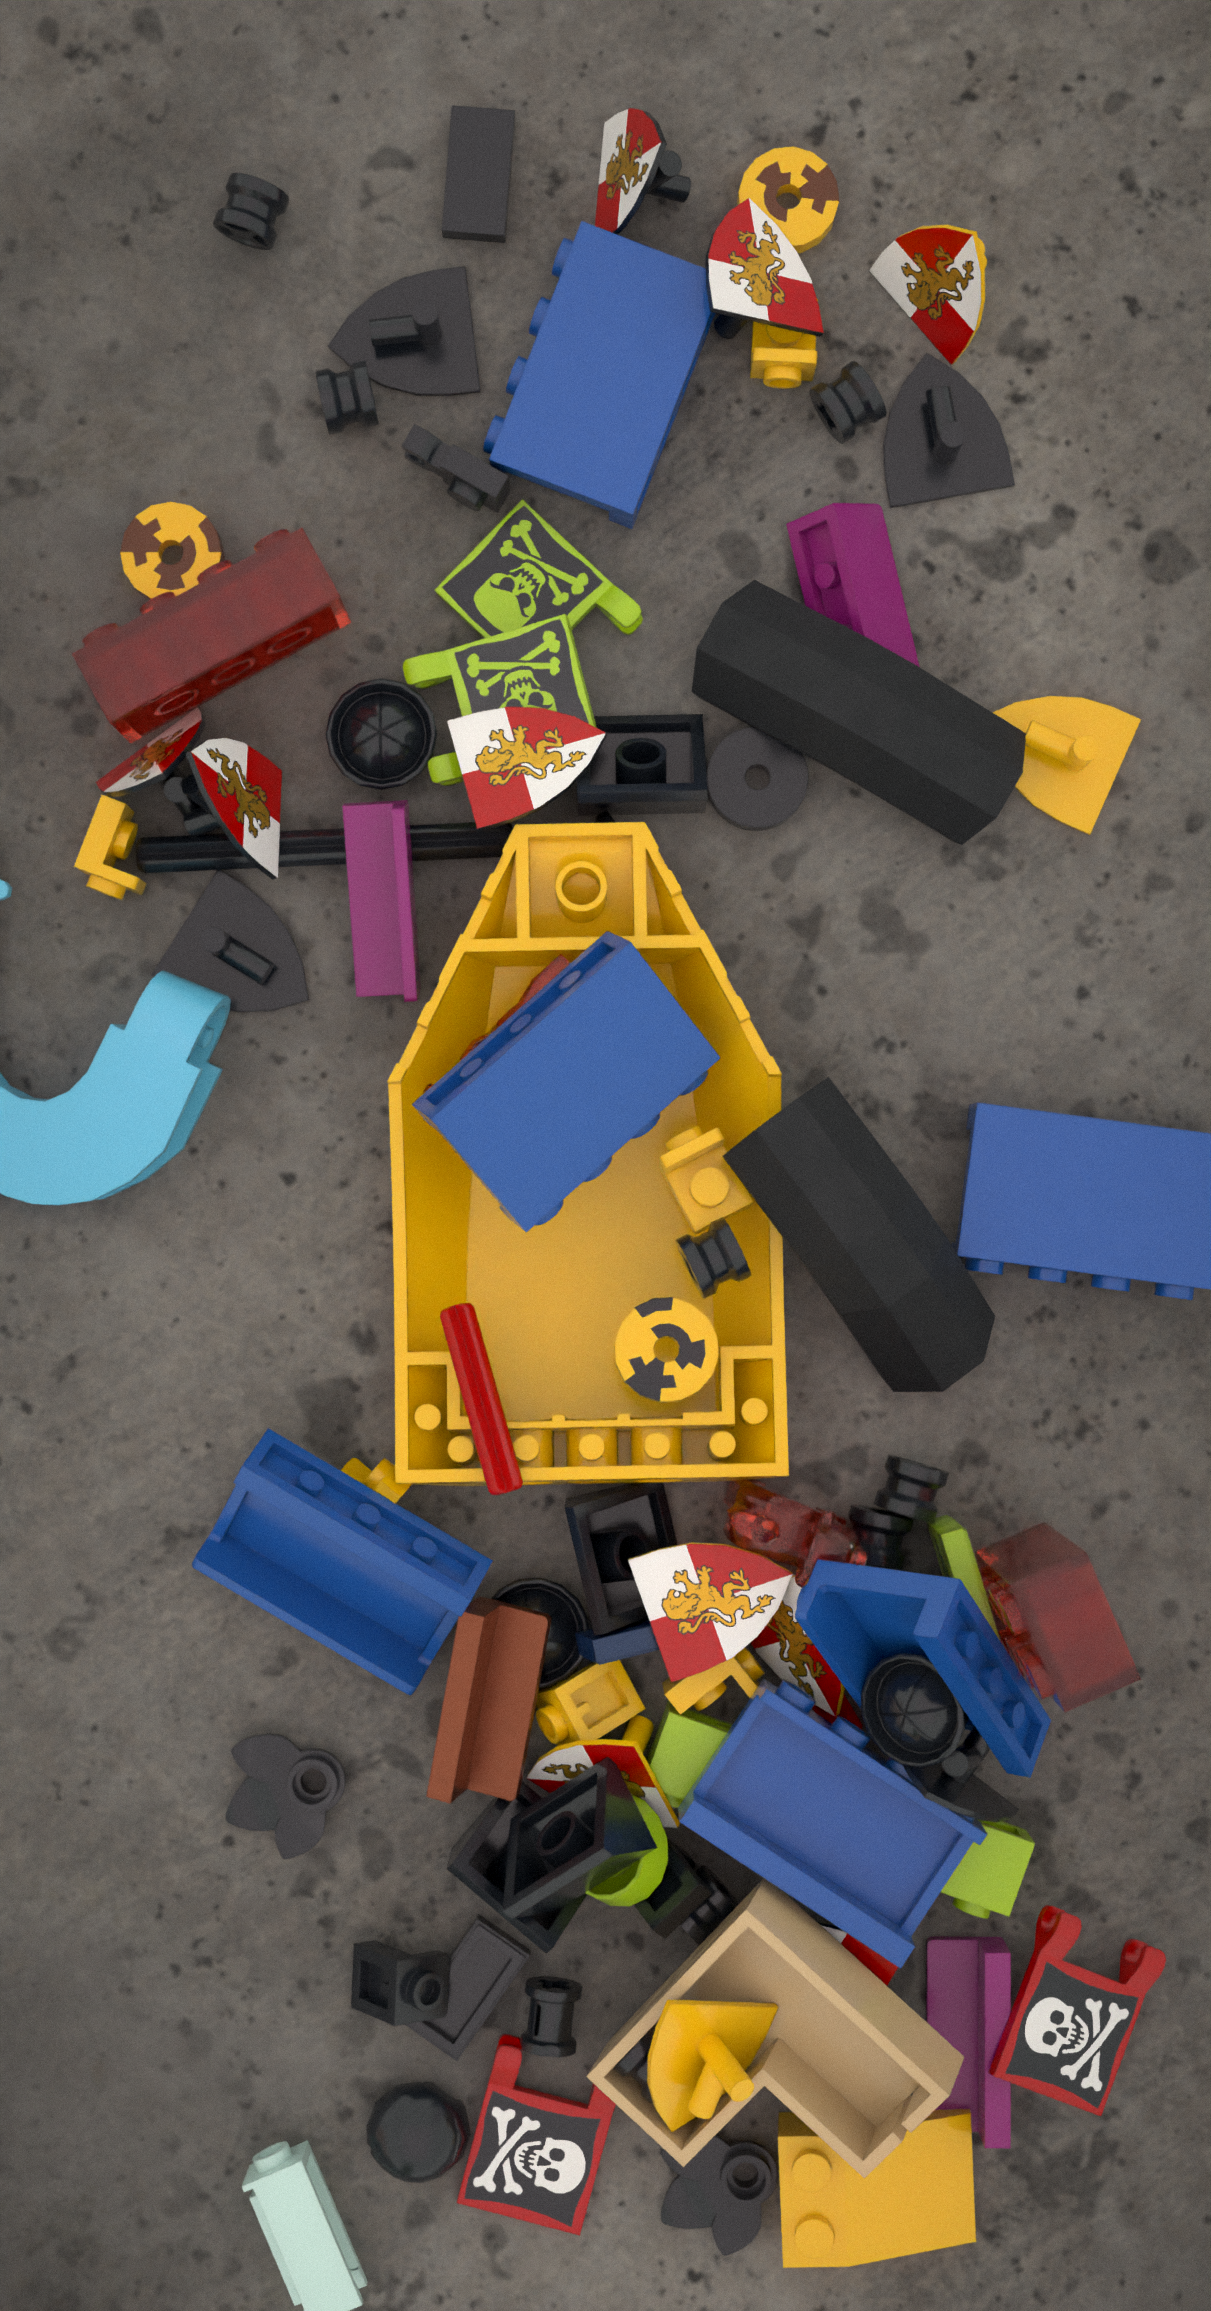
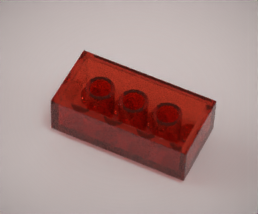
[72,528,352,743]
[975,1522,1141,1712]

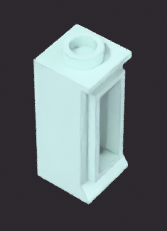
[242,2140,368,2311]

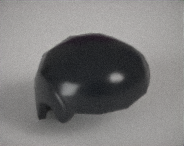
[366,2081,471,2183]

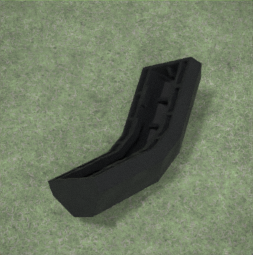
[692,580,1026,845]
[723,1077,995,1392]

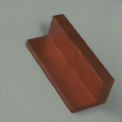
[426,1596,551,1804]

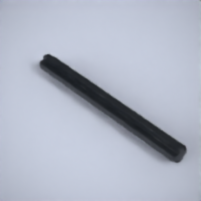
[135,822,513,873]

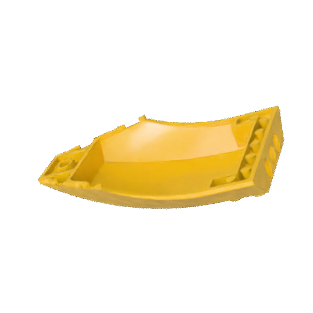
[387,822,789,1486]

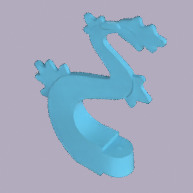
[0,879,231,1205]

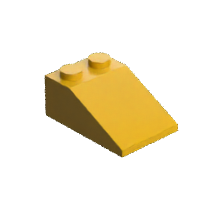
[778,2109,976,2268]

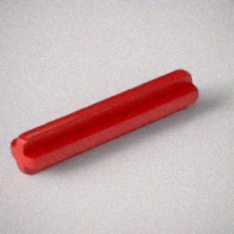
[440,1303,523,1496]

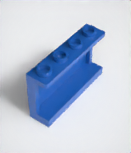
[483,221,716,529]
[412,931,720,1232]
[952,1102,1211,1300]
[192,1428,493,1695]
[795,1559,1051,1778]
[678,1678,987,1969]

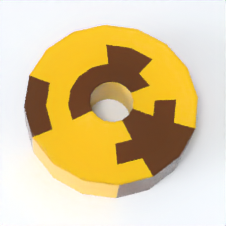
[737,146,839,253]
[120,502,225,608]

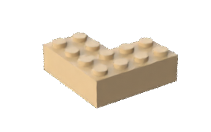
[586,1878,964,2178]

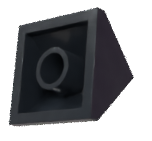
[577,714,708,816]
[564,1483,678,1635]
[503,1757,657,1919]
[447,1781,588,1954]

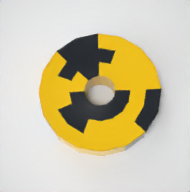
[614,1297,719,1403]

